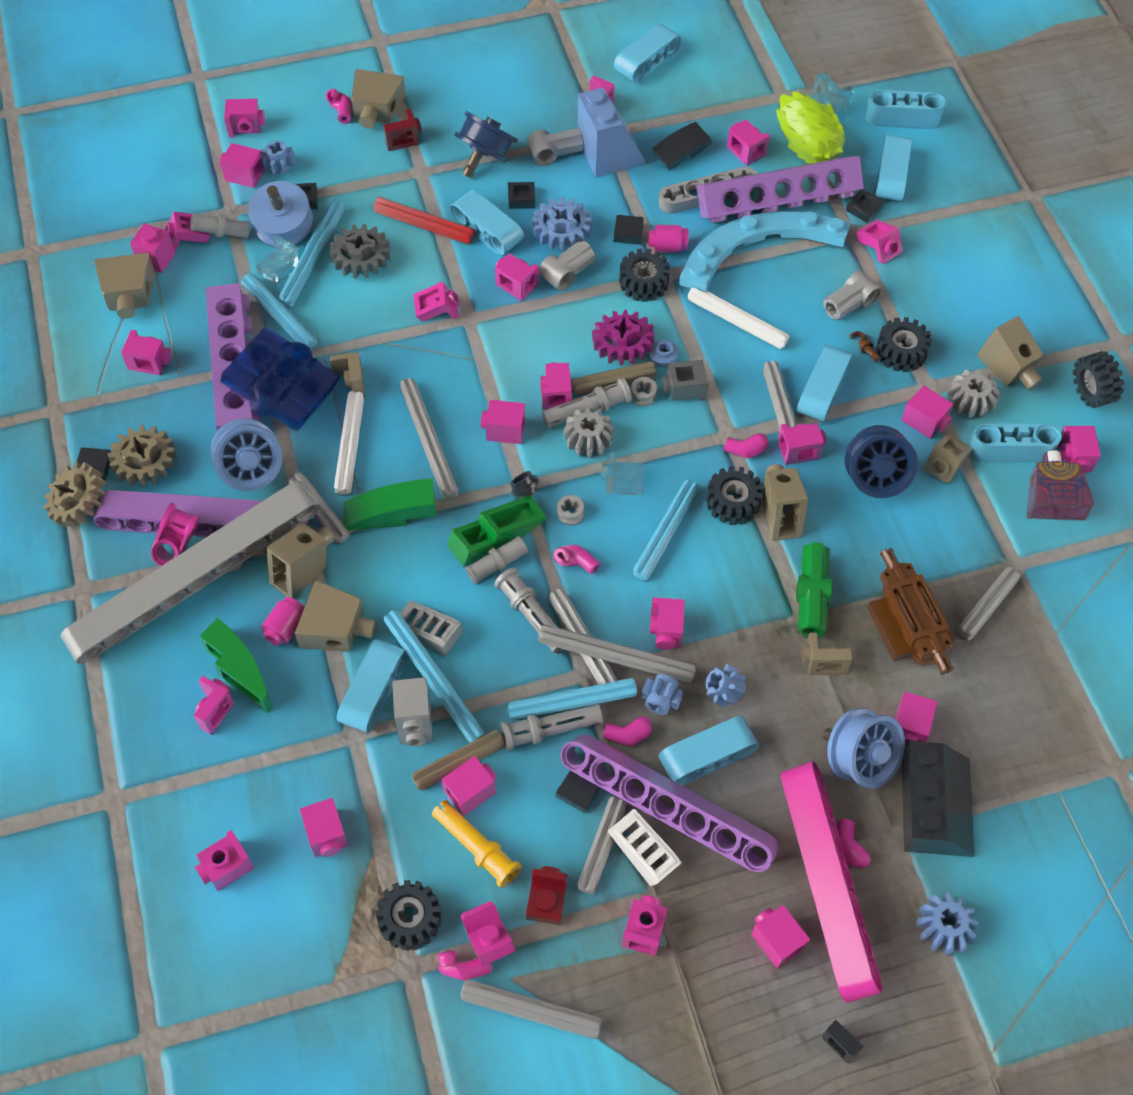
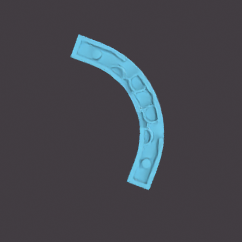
[679,211,851,292]

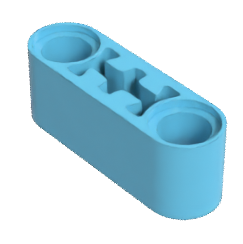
[614,23,682,83]
[865,90,946,129]
[875,134,912,202]
[449,190,524,255]
[796,344,853,422]
[969,423,1062,462]
[337,639,407,733]
[658,716,760,786]

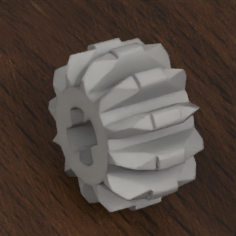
[948,369,1000,419]
[563,407,614,459]

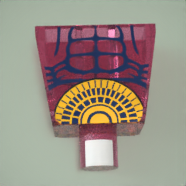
[1027,450,1094,520]

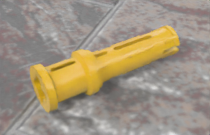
[432,800,522,888]

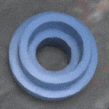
[649,340,678,368]

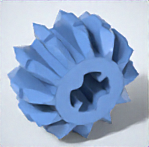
[916,892,979,956]

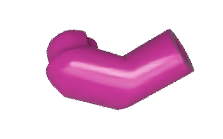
[325,89,352,124]
[553,545,601,574]

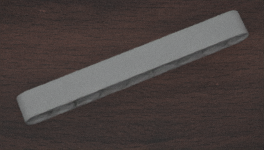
[60,480,320,664]

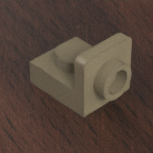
[330,352,366,398]
[923,433,973,484]
[801,633,852,675]

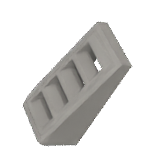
[400,600,463,657]

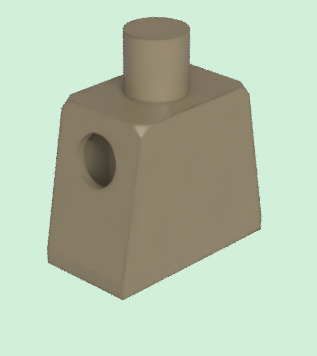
[352,69,406,129]
[94,253,155,319]
[977,316,1043,391]
[763,464,808,541]
[267,524,335,599]
[295,581,377,652]

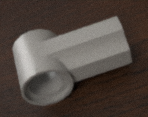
[527,128,584,166]
[539,241,595,291]
[823,270,882,320]

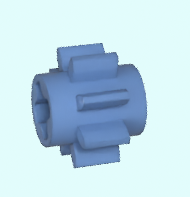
[261,141,295,175]
[706,664,746,707]
[641,674,683,715]

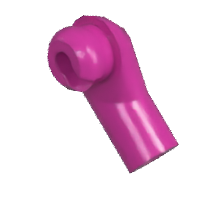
[724,433,768,459]
[603,716,652,747]
[837,819,871,869]
[437,950,491,981]

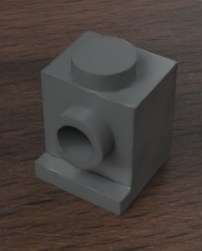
[663,360,708,401]

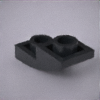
[652,122,712,171]

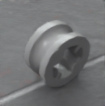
[631,377,657,407]
[557,495,585,526]

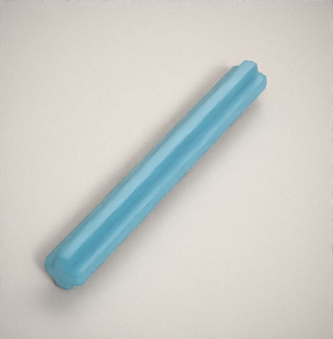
[279,199,345,308]
[384,610,485,742]

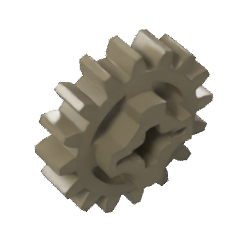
[108,425,177,487]
[43,462,106,528]

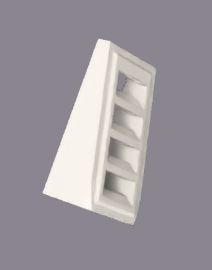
[608,809,682,886]

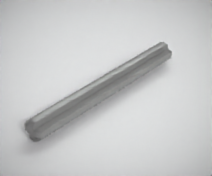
[400,378,458,501]
[538,624,696,683]

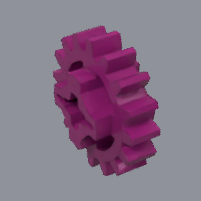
[592,310,655,365]

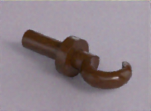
[850,331,881,362]

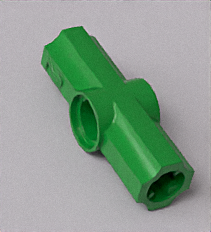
[796,542,832,638]

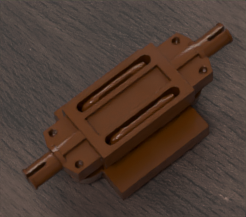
[867,548,955,675]

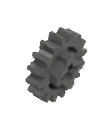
[330,224,390,279]

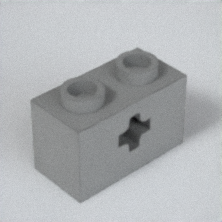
[392,677,433,747]

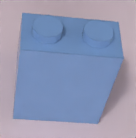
[577,87,645,178]

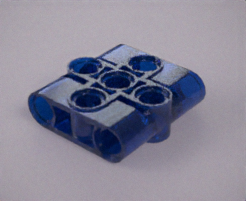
[220,326,341,432]

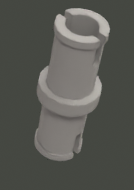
[191,213,250,239]
[465,536,528,585]

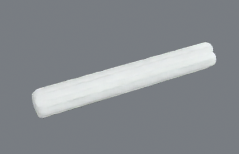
[688,287,789,349]
[334,391,364,495]

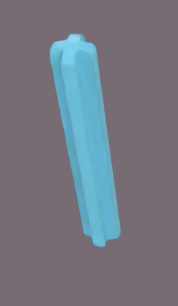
[241,272,317,351]
[633,480,699,581]
[508,678,637,721]

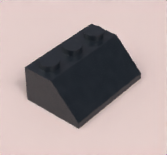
[902,741,974,857]

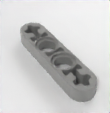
[658,167,758,213]

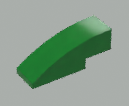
[344,478,436,531]
[447,495,547,567]
[199,618,273,713]

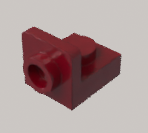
[383,108,422,152]
[526,866,567,925]

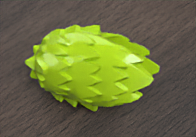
[776,91,845,164]

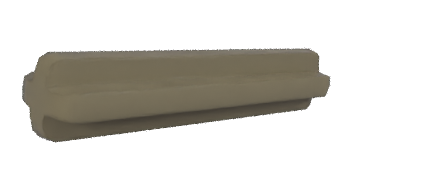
[572,361,656,395]
[412,730,505,790]

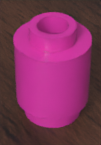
[649,225,689,253]
[261,597,305,646]

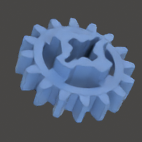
[532,197,592,251]

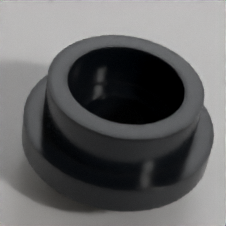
[510,471,540,498]

